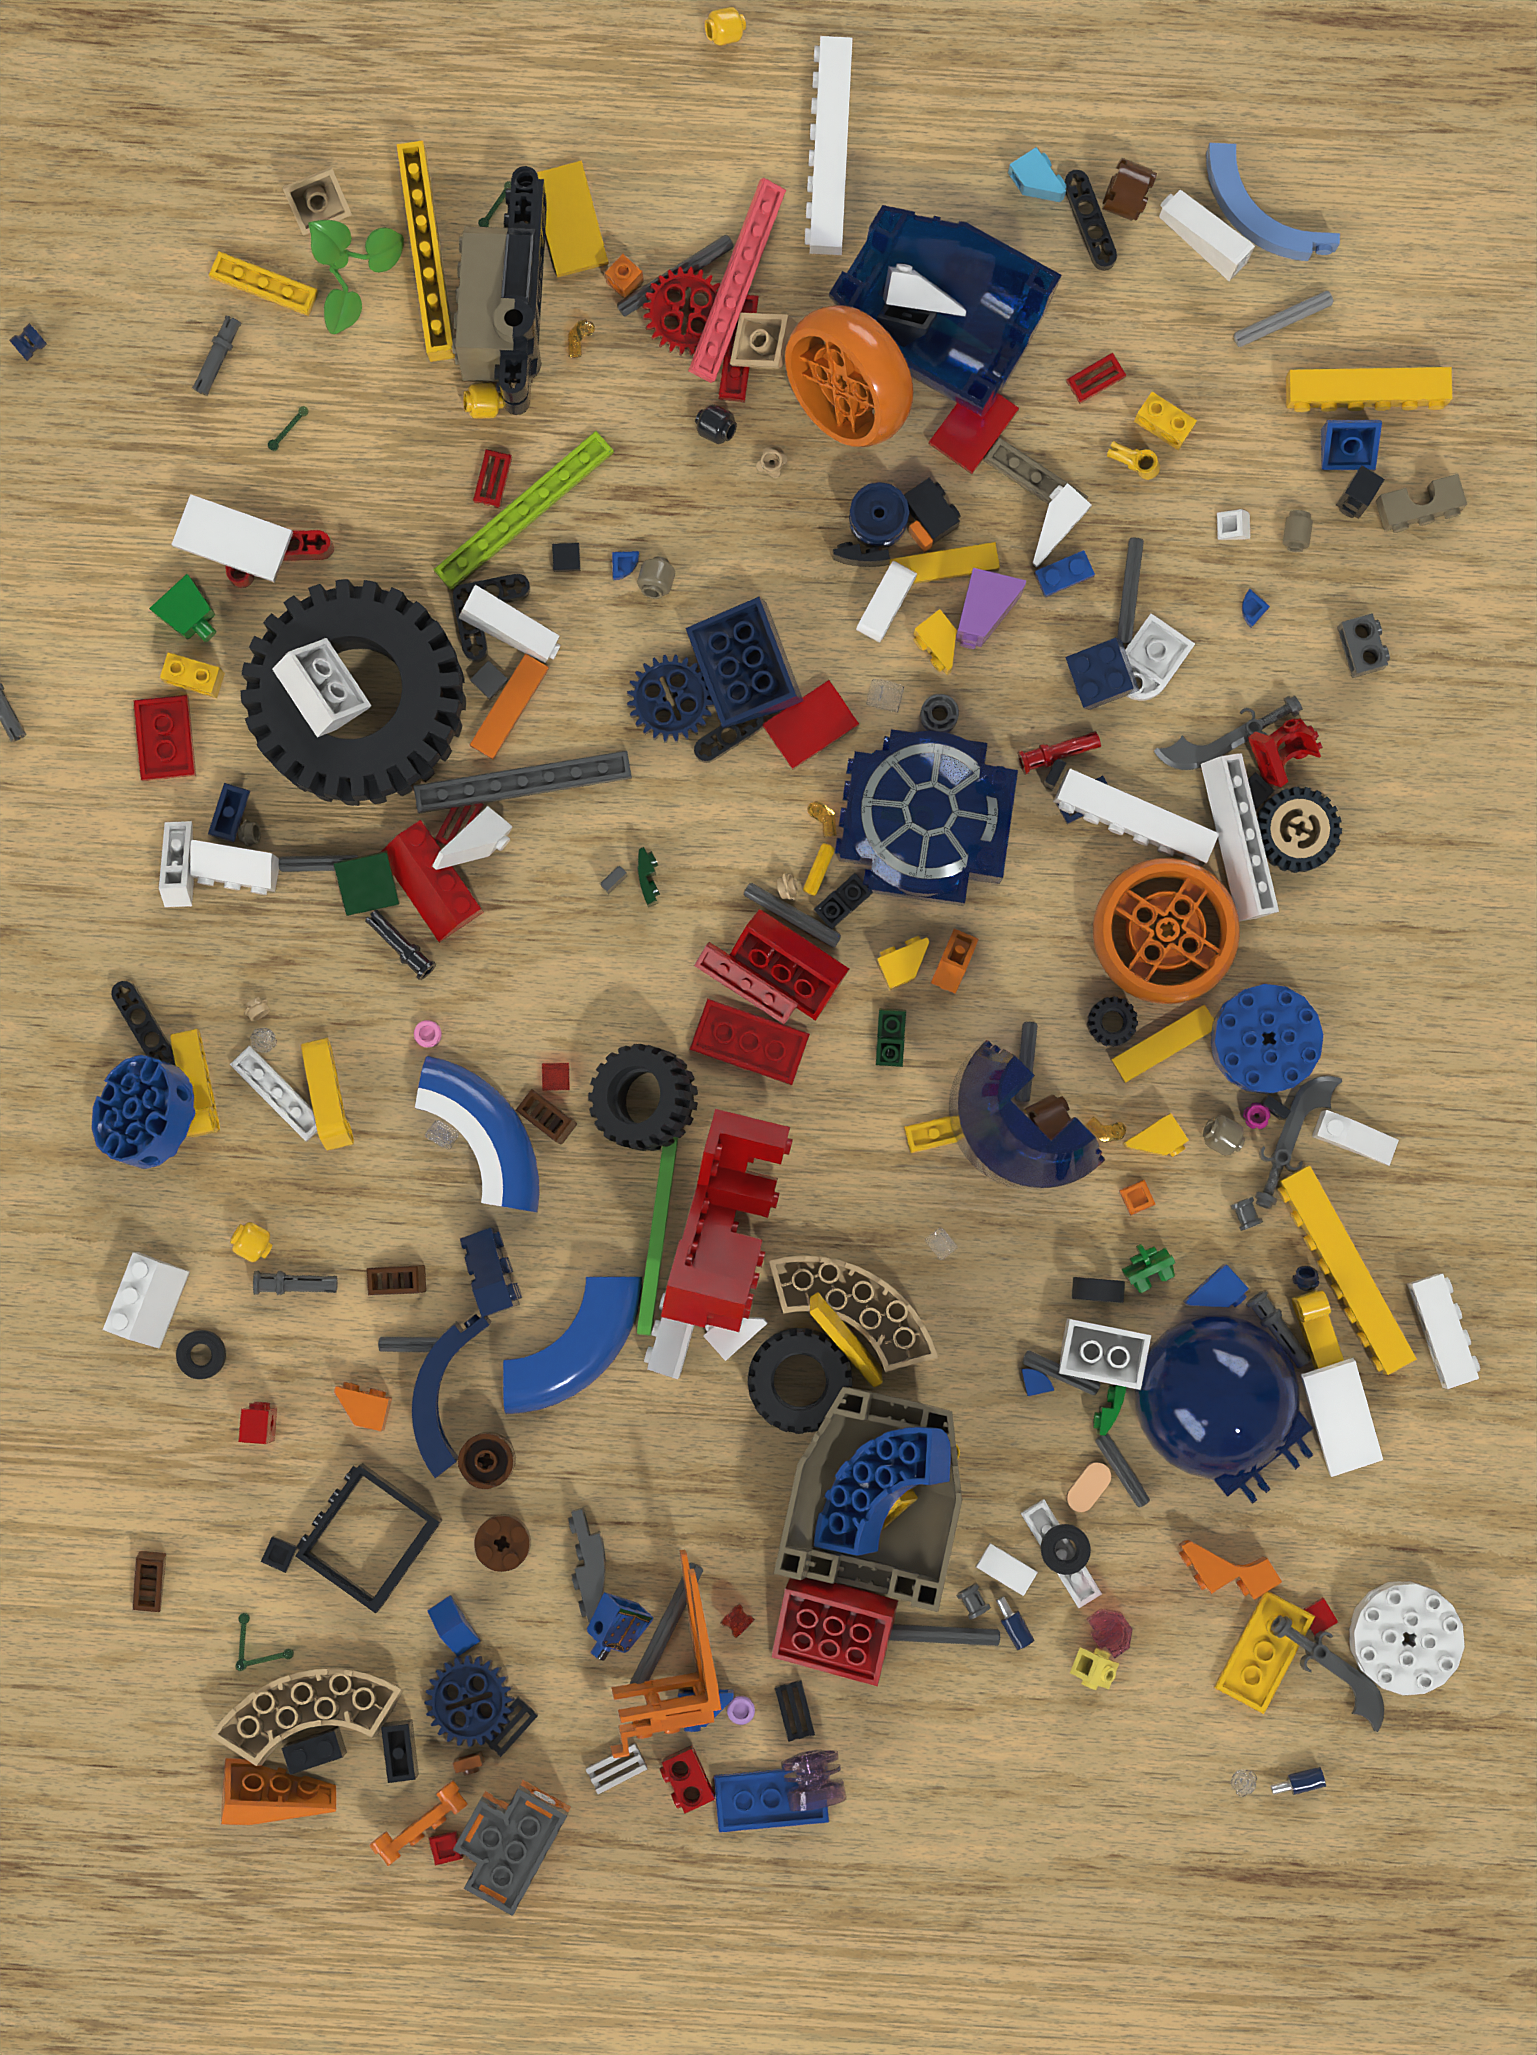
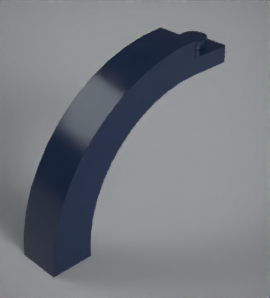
[412,1314,492,1478]

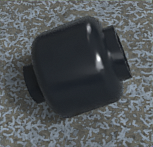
[695,404,737,444]

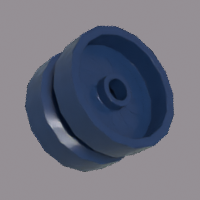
[849,482,909,548]

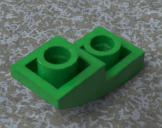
[1093,1384,1127,1436]

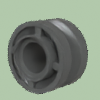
[920,694,959,735]

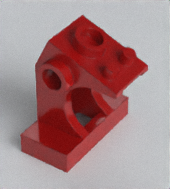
[1248,718,1323,788]

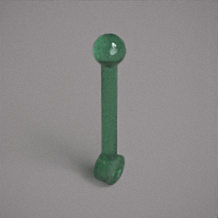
[478,181,511,227]
[268,406,309,451]
[235,1613,250,1672]
[236,1648,294,1670]

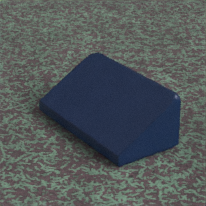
[208,783,250,842]

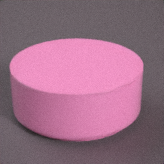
[414,1020,442,1048]

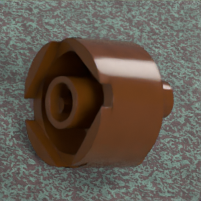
[1102,158,1157,221]
[1022,1094,1082,1158]
[458,1432,516,1489]
[474,1514,531,1572]

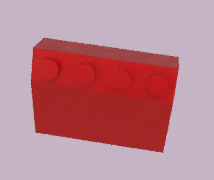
[771,1577,899,1687]

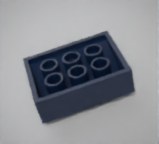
[685,597,804,728]

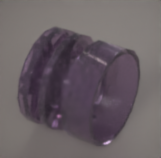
[781,1749,847,1811]

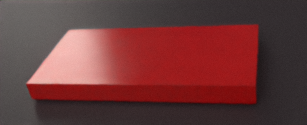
[689,998,810,1085]

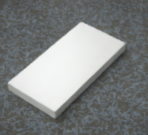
[171,494,293,582]
[1301,1358,1383,1477]

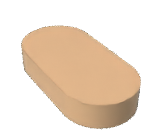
[1066,1462,1111,1512]

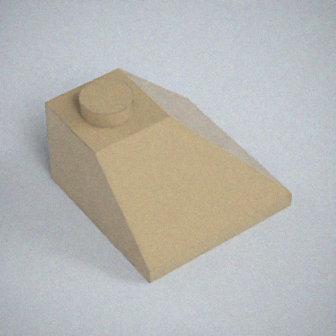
[730,313,798,368]

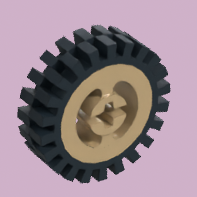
[1257,787,1342,873]

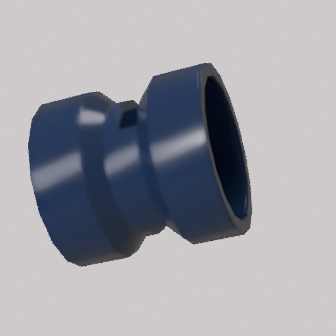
[9,323,47,361]

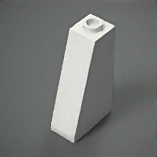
[1159,190,1255,281]
[458,585,561,664]

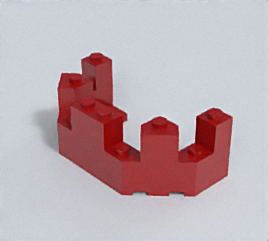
[661,1109,793,1332]

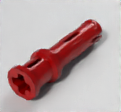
[1018,731,1101,775]

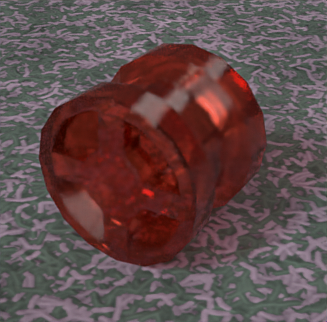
[720,1603,755,1638]

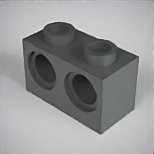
[1337,613,1390,678]

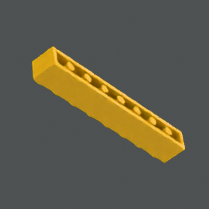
[396,140,455,362]
[1277,1165,1417,1375]

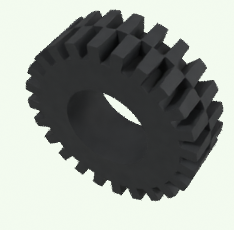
[241,579,466,806]

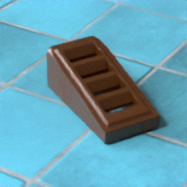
[515,1089,577,1145]
[367,1265,426,1295]
[132,1551,166,1612]

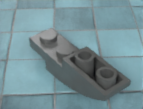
[568,1507,606,1623]

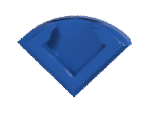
[612,551,639,581]
[1242,589,1270,628]
[1021,1369,1054,1396]

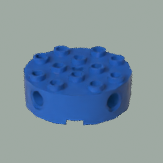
[1210,984,1324,1094]
[92,1055,195,1169]

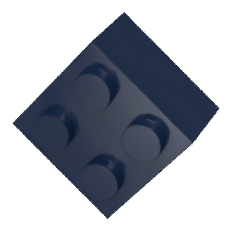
[1065,637,1140,710]

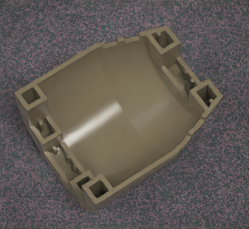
[774,1387,962,1612]

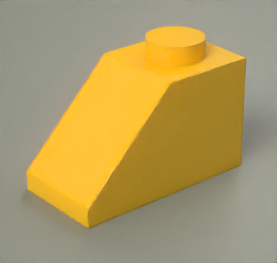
[1122,1113,1189,1157]

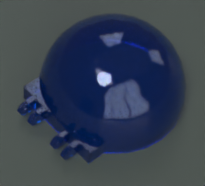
[1135,1315,1313,1504]

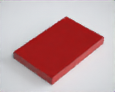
[929,378,1019,474]
[763,680,859,770]
[133,695,196,781]

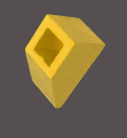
[913,609,957,675]
[877,935,929,991]

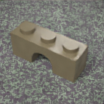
[1376,474,1467,533]

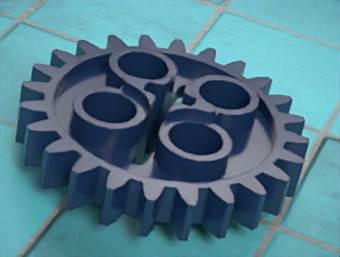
[627,655,714,743]
[424,1655,515,1747]

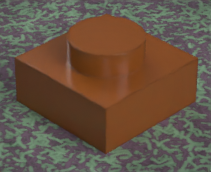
[453,1751,485,1776]

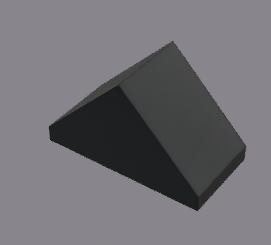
[877,303,937,348]

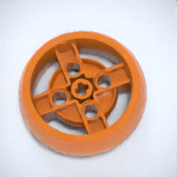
[785,305,914,447]
[1093,858,1240,1004]

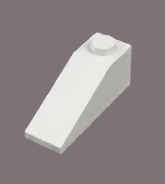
[883,264,966,316]
[1033,483,1092,568]
[432,806,513,870]
[159,821,194,907]
[1312,1110,1399,1166]

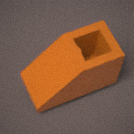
[334,1382,392,1431]

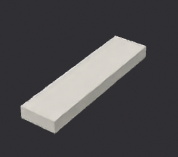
[230,1046,317,1142]
[1021,1499,1102,1608]

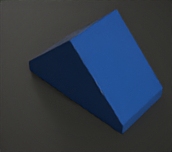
[427,1595,481,1657]

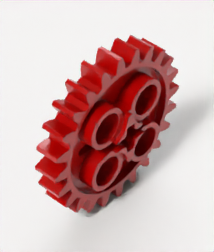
[642,267,721,356]

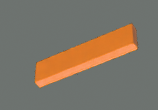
[470,653,549,760]

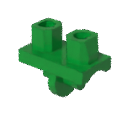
[1122,1244,1175,1293]

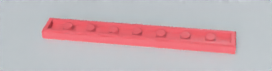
[688,178,786,383]

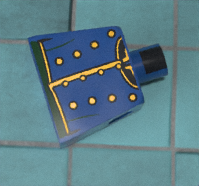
[587,1592,654,1661]

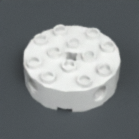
[1349,1581,1465,1695]

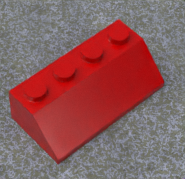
[381,820,484,943]
[729,909,850,1021]

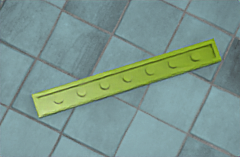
[433,431,614,591]

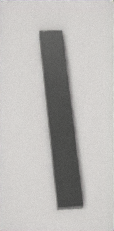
[413,751,632,814]

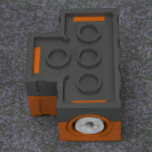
[453,1780,571,1916]

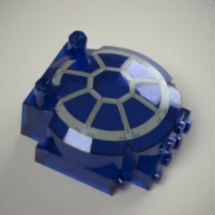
[835,729,1018,906]

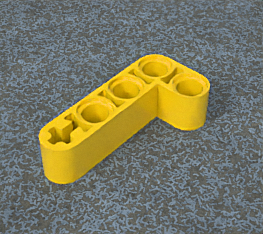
[170,1028,220,1138]
[301,1037,354,1151]
[1292,1290,1344,1370]

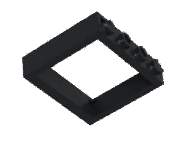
[295,1463,443,1613]

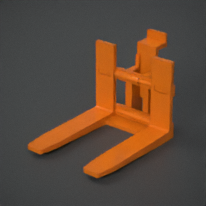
[611,1549,721,1758]

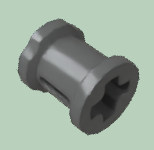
[1230,1197,1263,1231]
[956,1583,991,1620]

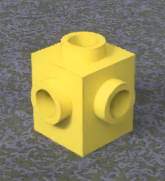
[1070,1647,1119,1690]

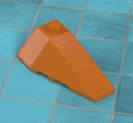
[221,1758,336,1825]

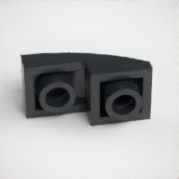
[833,542,890,567]
[813,873,873,929]

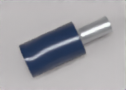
[996,1597,1035,1650]
[1271,1767,1326,1795]

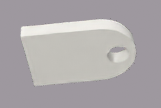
[1125,614,1195,701]

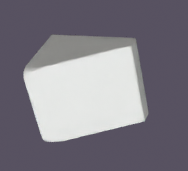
[1217,509,1250,540]

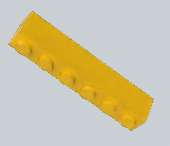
[1286,367,1453,412]

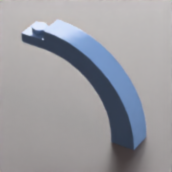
[1206,143,1340,261]

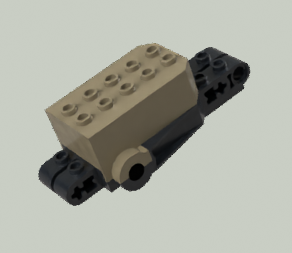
[452,166,547,415]

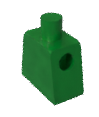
[149,574,217,642]

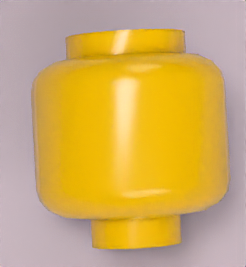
[705,7,746,46]
[463,383,504,419]
[230,1222,273,1262]

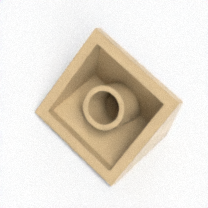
[282,166,352,236]

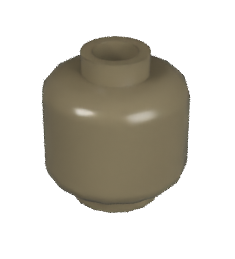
[637,556,675,599]
[1202,1115,1245,1156]

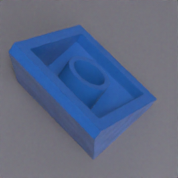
[1321,420,1382,470]

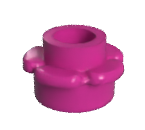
[1243,1102,1271,1129]

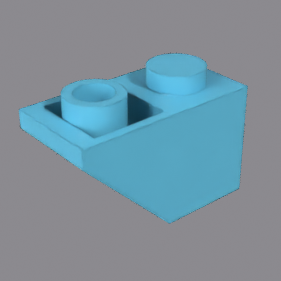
[1008,147,1066,202]

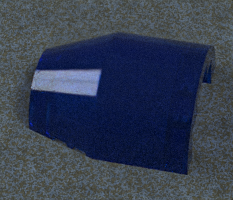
[829,205,1062,417]
[949,1040,1105,1190]

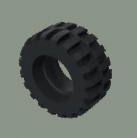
[588,1044,698,1151]
[748,1328,852,1434]

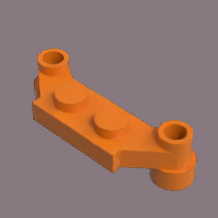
[369,1780,468,1866]

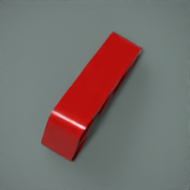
[226,530,334,588]

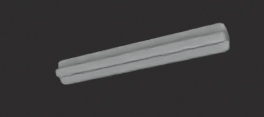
[1233,291,1334,347]

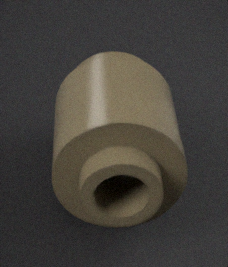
[1283,510,1313,552]

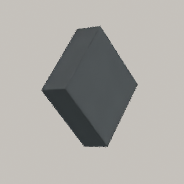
[470,661,508,700]
[600,866,628,894]

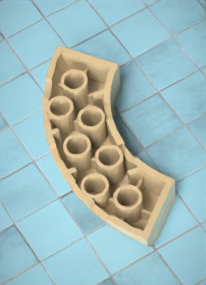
[769,1256,938,1372]
[211,1669,402,1766]

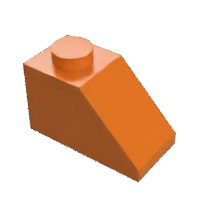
[931,929,979,994]

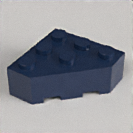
[460,1227,522,1317]

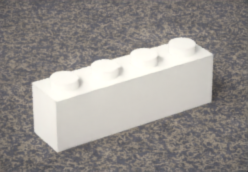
[1407,1274,1480,1389]

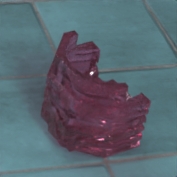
[1086,1608,1133,1659]

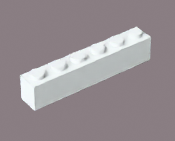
[1201,753,1279,922]
[1053,769,1219,866]

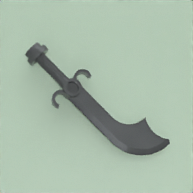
[1154,696,1303,770]
[1255,1076,1342,1209]
[1271,1615,1384,1732]

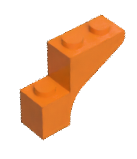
[1179,1540,1282,1600]

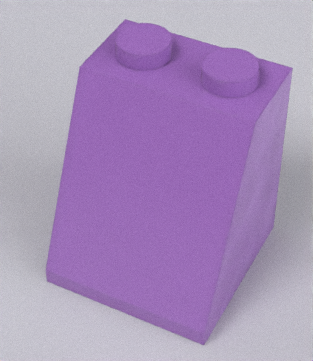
[955,568,1026,649]

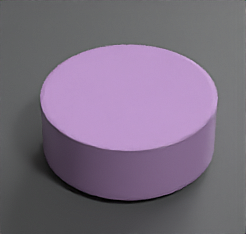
[727,1696,755,1725]

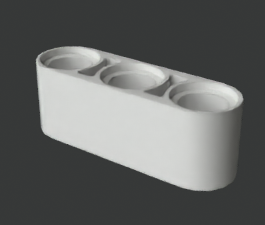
[856,561,917,643]

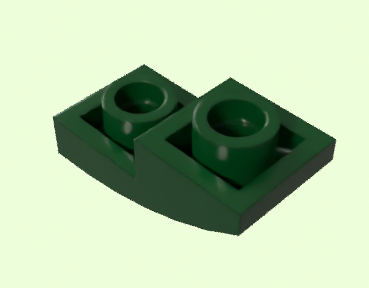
[638,847,660,908]
[876,1008,906,1067]

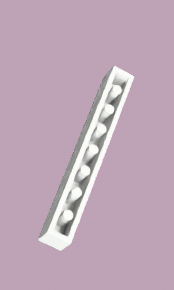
[805,36,852,255]

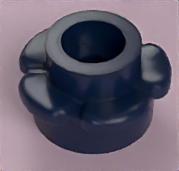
[1292,1266,1320,1291]

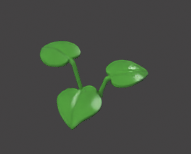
[308,220,404,334]

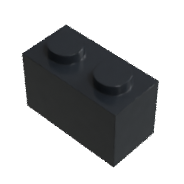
[1336,465,1385,519]
[904,477,961,545]
[381,1719,419,1783]
[282,1726,347,1775]

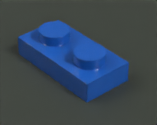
[1034,550,1095,597]

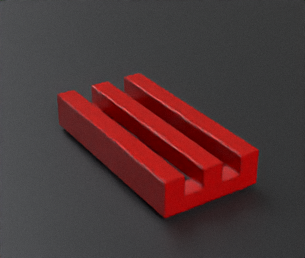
[1066,353,1126,404]
[473,449,513,508]
[435,803,484,846]

